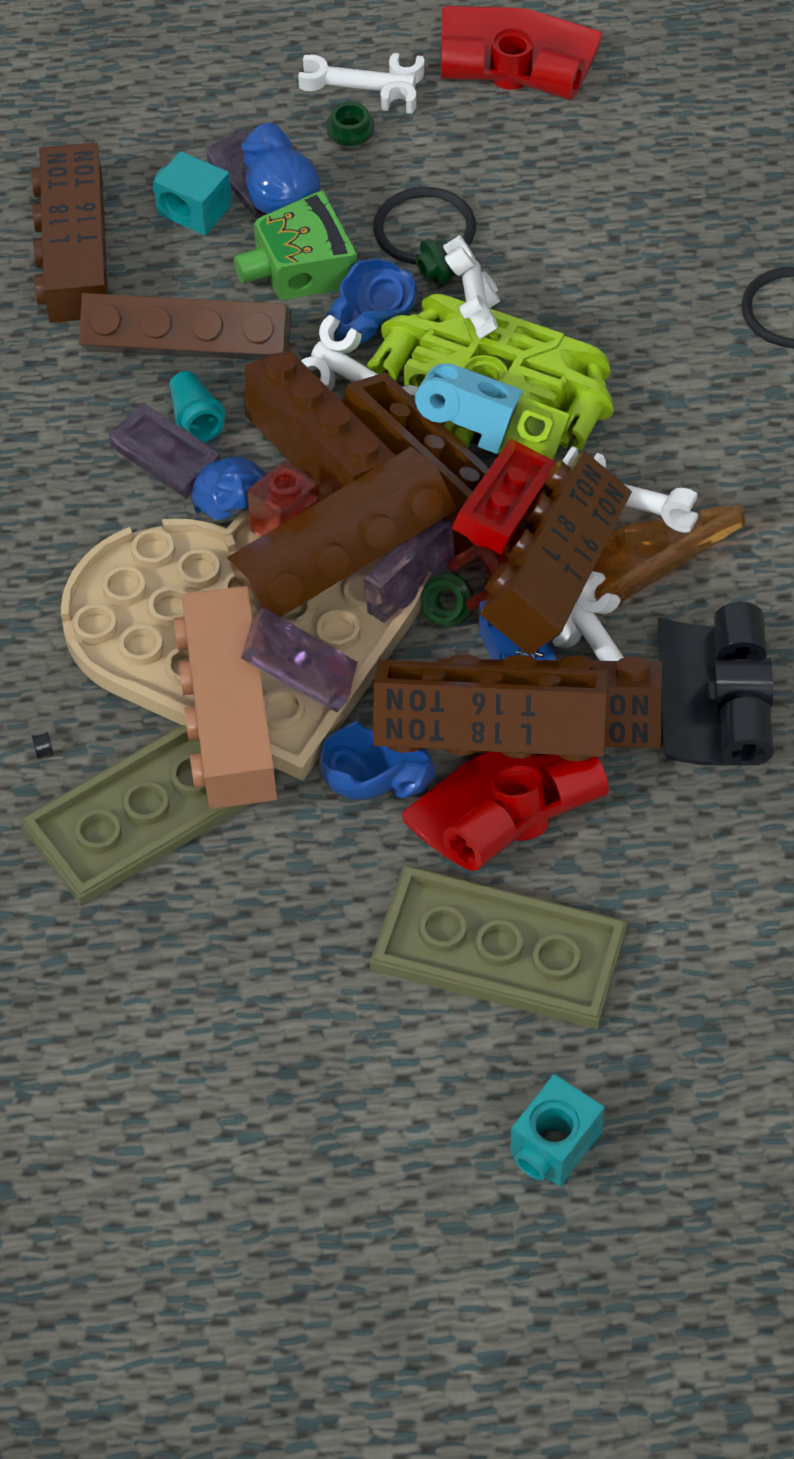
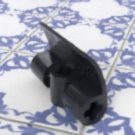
[658,602,774,766]

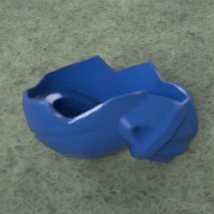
[241,123,320,214]
[326,258,418,346]
[191,457,270,520]
[319,721,435,800]

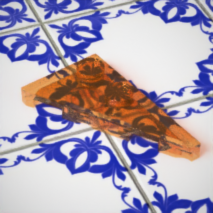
[593,504,746,616]

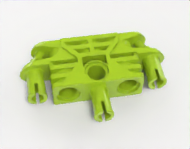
[367,294,614,451]

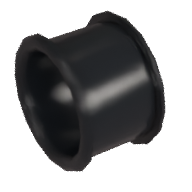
[32,731,53,759]

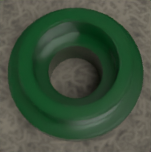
[327,102,374,146]
[416,238,456,288]
[421,573,474,627]

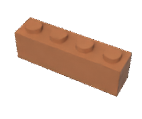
[173,586,277,809]

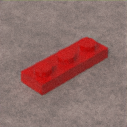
[452,438,557,554]

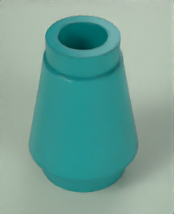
[169,371,225,443]

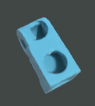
[415,363,523,454]

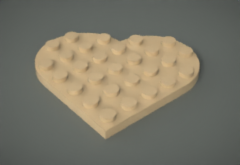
[61,486,427,781]

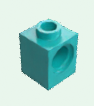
[153,151,232,236]
[510,1074,605,1187]

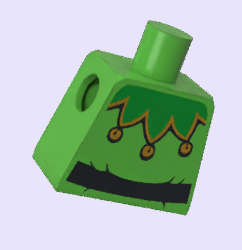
[233,190,357,300]

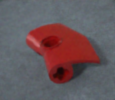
[441,6,602,101]
[402,752,609,871]

